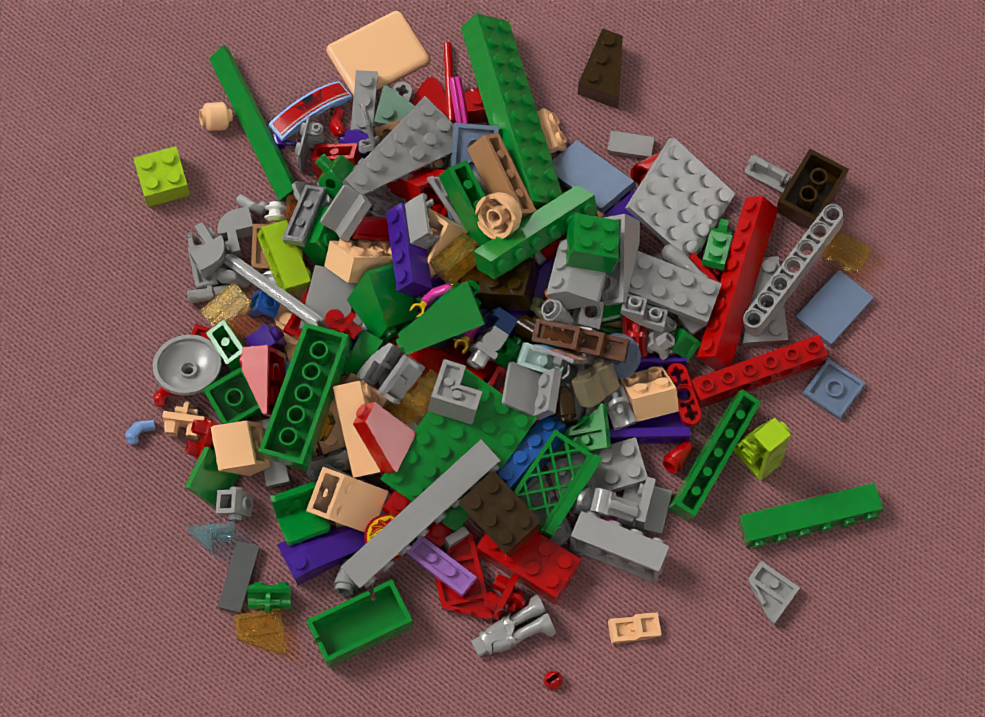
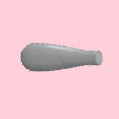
[661,244,708,278]

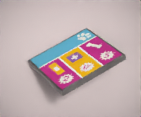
[533,344,593,368]

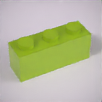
[257,220,311,294]

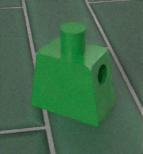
[315,154,355,201]

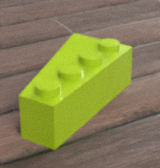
[733,418,791,481]

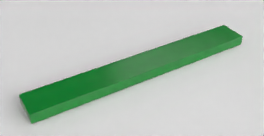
[209,46,295,202]

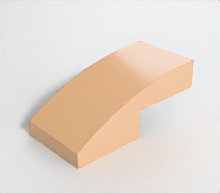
[608,613,662,644]

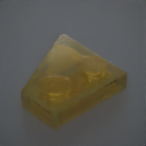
[234,608,287,655]

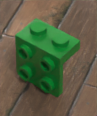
[270,481,331,545]

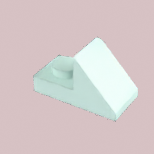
[517,342,563,374]

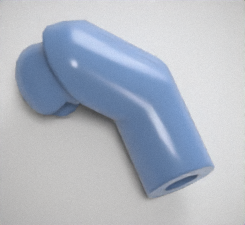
[125,419,156,445]

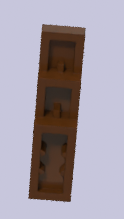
[531,319,631,363]

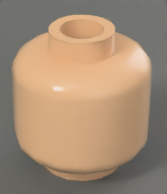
[199,102,233,131]

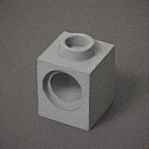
[572,301,605,330]

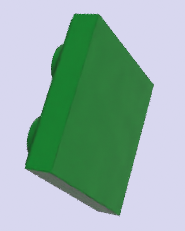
[184,447,239,510]

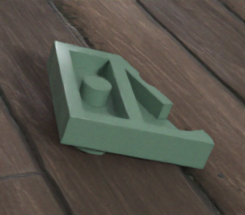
[374,85,415,126]

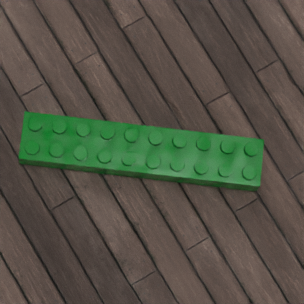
[461,13,563,211]

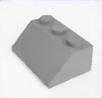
[546,239,606,310]

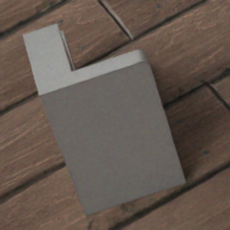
[428,359,482,424]

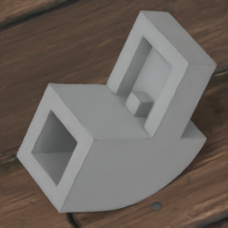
[217,206,253,259]
[190,222,226,279]

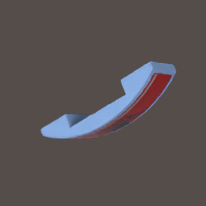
[269,81,352,141]

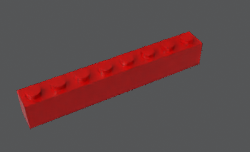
[697,196,778,369]

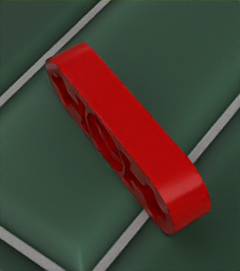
[667,363,702,428]

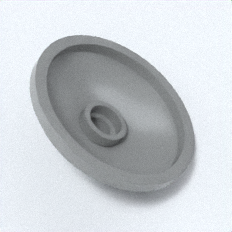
[153,335,222,395]

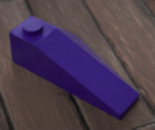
[277,526,365,586]

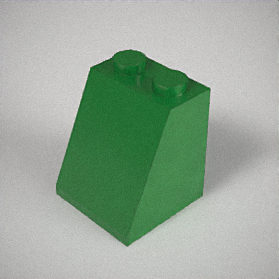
[346,264,417,340]

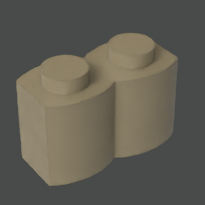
[572,359,620,407]

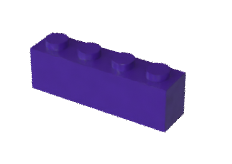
[386,202,432,298]

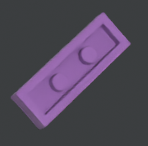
[406,537,477,597]

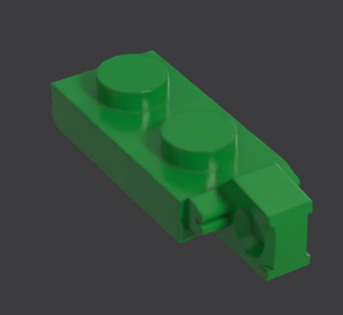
[702,218,732,270]

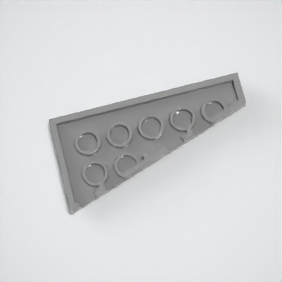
[342,96,454,195]

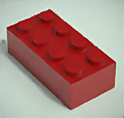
[476,532,581,605]

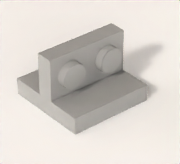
[617,477,672,536]

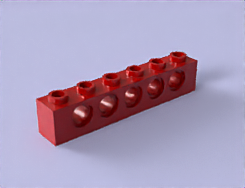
[691,334,828,409]

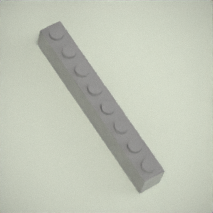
[341,440,500,589]

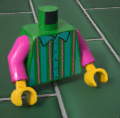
[410,280,482,354]

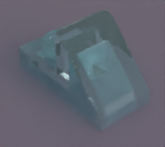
[187,522,237,557]

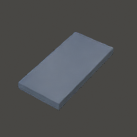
[552,140,636,213]

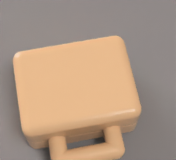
[326,11,430,96]

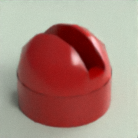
[544,670,563,691]

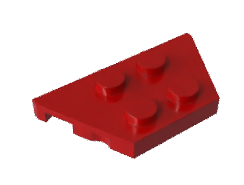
[434,532,493,621]

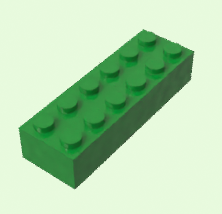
[258,322,352,471]

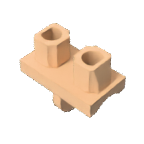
[162,401,205,440]

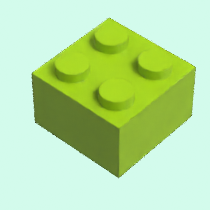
[133,146,190,207]

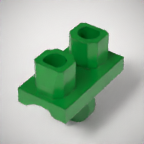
[247,582,291,613]

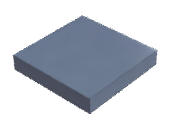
[802,358,866,420]

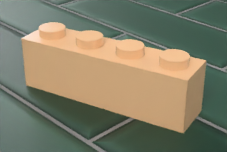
[333,380,381,478]

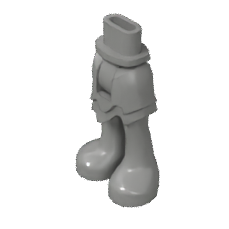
[471,595,557,657]

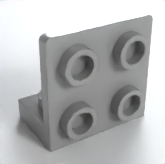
[502,362,562,420]

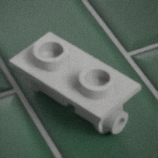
[744,155,793,193]
[305,447,351,481]

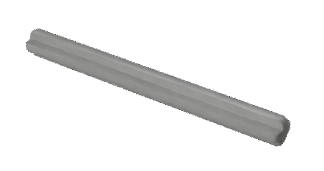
[223,253,324,327]

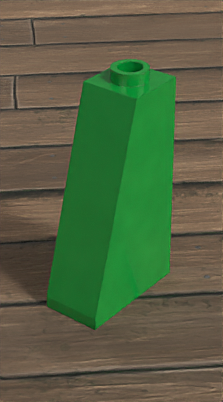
[396,281,485,355]

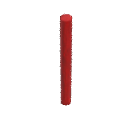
[443,42,456,124]

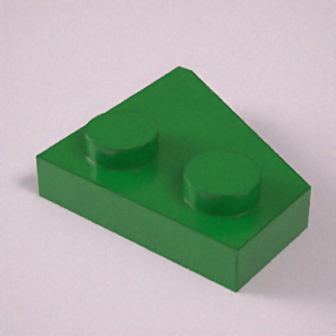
[563,403,611,456]

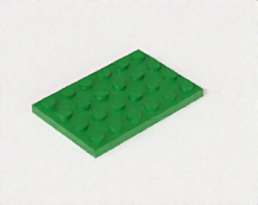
[380,368,537,532]

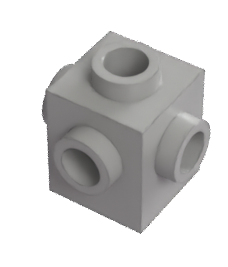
[216,487,253,521]

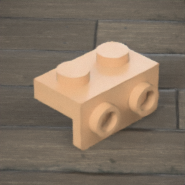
[537,108,567,154]

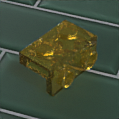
[822,230,873,274]

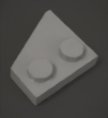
[747,561,800,625]

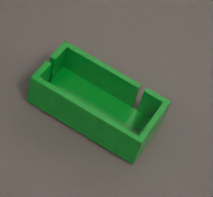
[306,579,414,669]

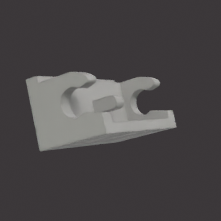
[405,193,439,249]
[377,353,426,405]

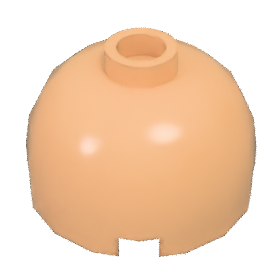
[475,192,522,239]

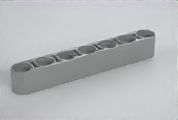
[743,204,843,336]

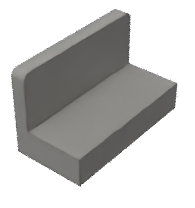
[320,185,372,242]

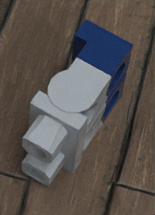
[466,307,518,370]

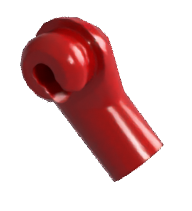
[328,107,346,138]
[153,387,177,407]

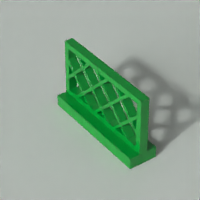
[514,429,603,539]

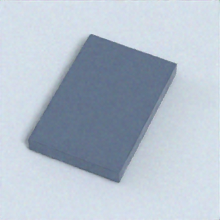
[795,270,874,347]

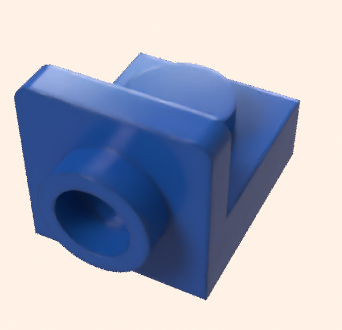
[246,290,280,318]

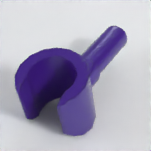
[272,134,301,150]

